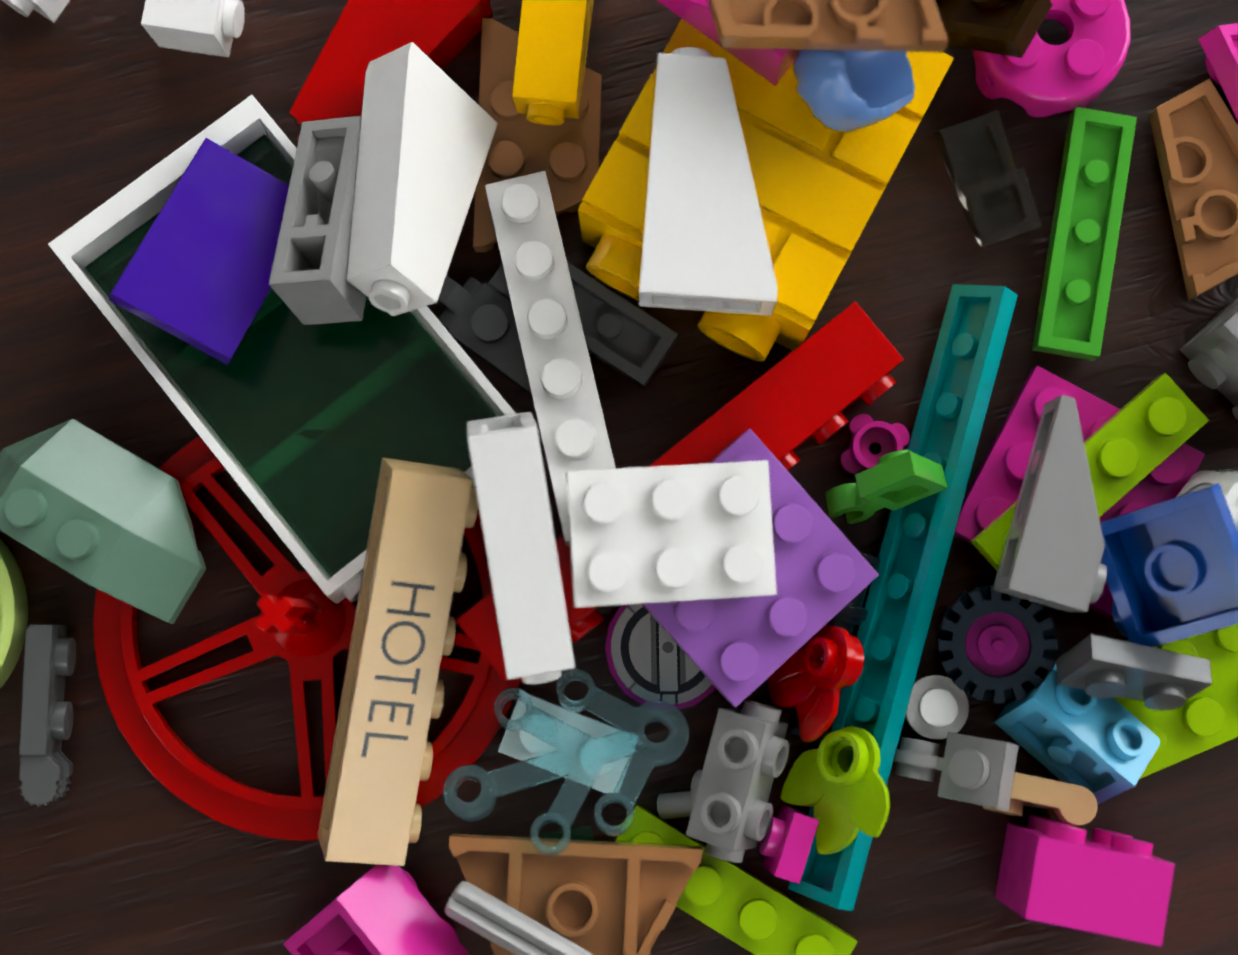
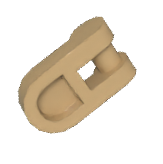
[983,772,1098,825]

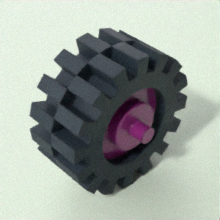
[936,584,1058,703]

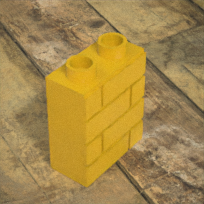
[578,19,954,362]

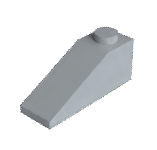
[269,116,366,325]
[993,395,1107,612]

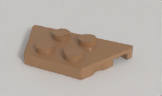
[473,18,602,253]
[449,833,702,955]

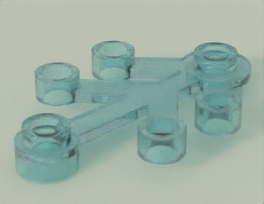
[443,669,689,856]

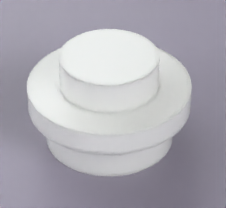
[905,675,969,740]

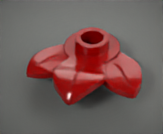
[768,625,864,742]

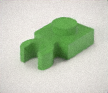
[825,450,948,524]

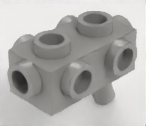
[657,700,789,863]

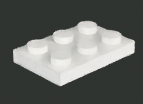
[565,460,777,608]

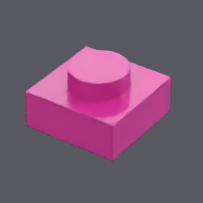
[759,804,819,884]

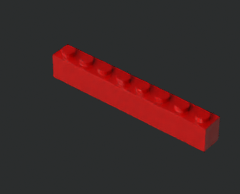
[455,301,904,684]

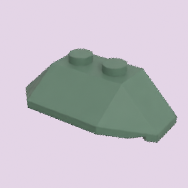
[0,419,206,624]

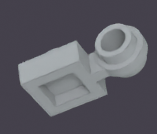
[893,732,1019,811]

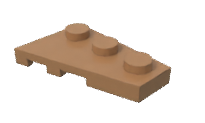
[707,0,948,52]
[1149,79,1238,301]

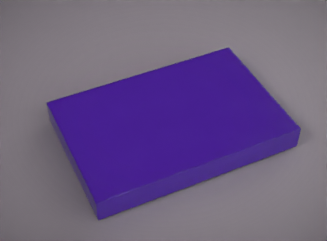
[109,138,289,365]

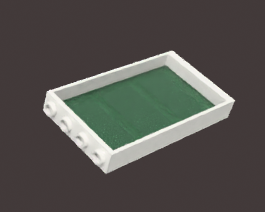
[48,95,516,604]

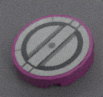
[605,604,716,711]

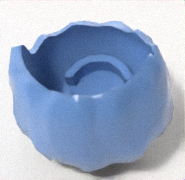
[793,49,915,132]

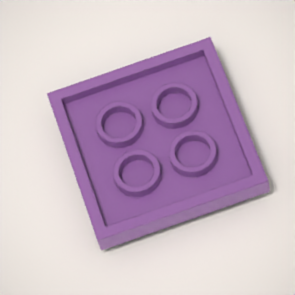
[641,428,879,708]

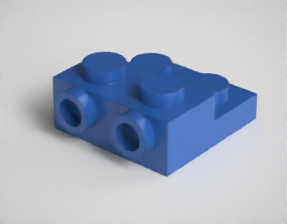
[1100,484,1238,647]

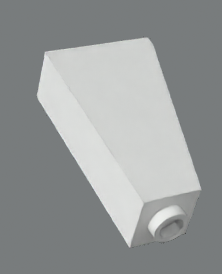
[346,42,498,317]
[639,47,778,316]
[467,411,575,684]

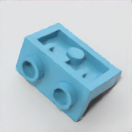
[994,660,1160,805]

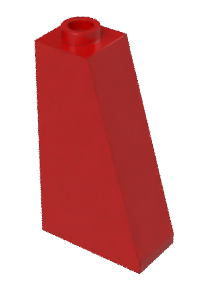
[289,0,493,141]

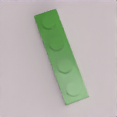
[1032,107,1137,361]

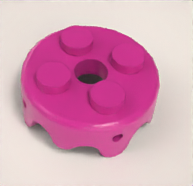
[972,0,1131,117]

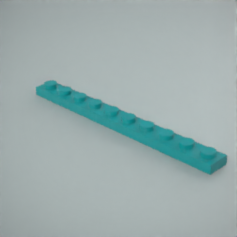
[788,284,1018,911]

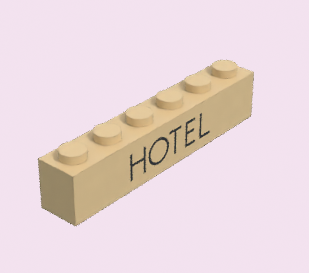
[318,458,478,866]

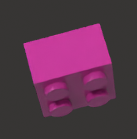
[995,815,1175,947]

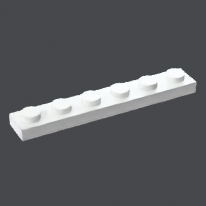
[485,171,616,547]

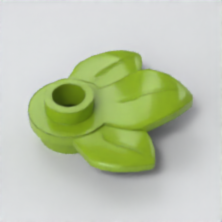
[780,726,890,855]

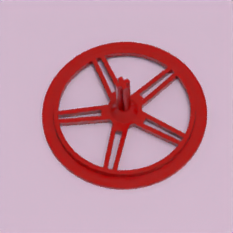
[93,402,520,841]

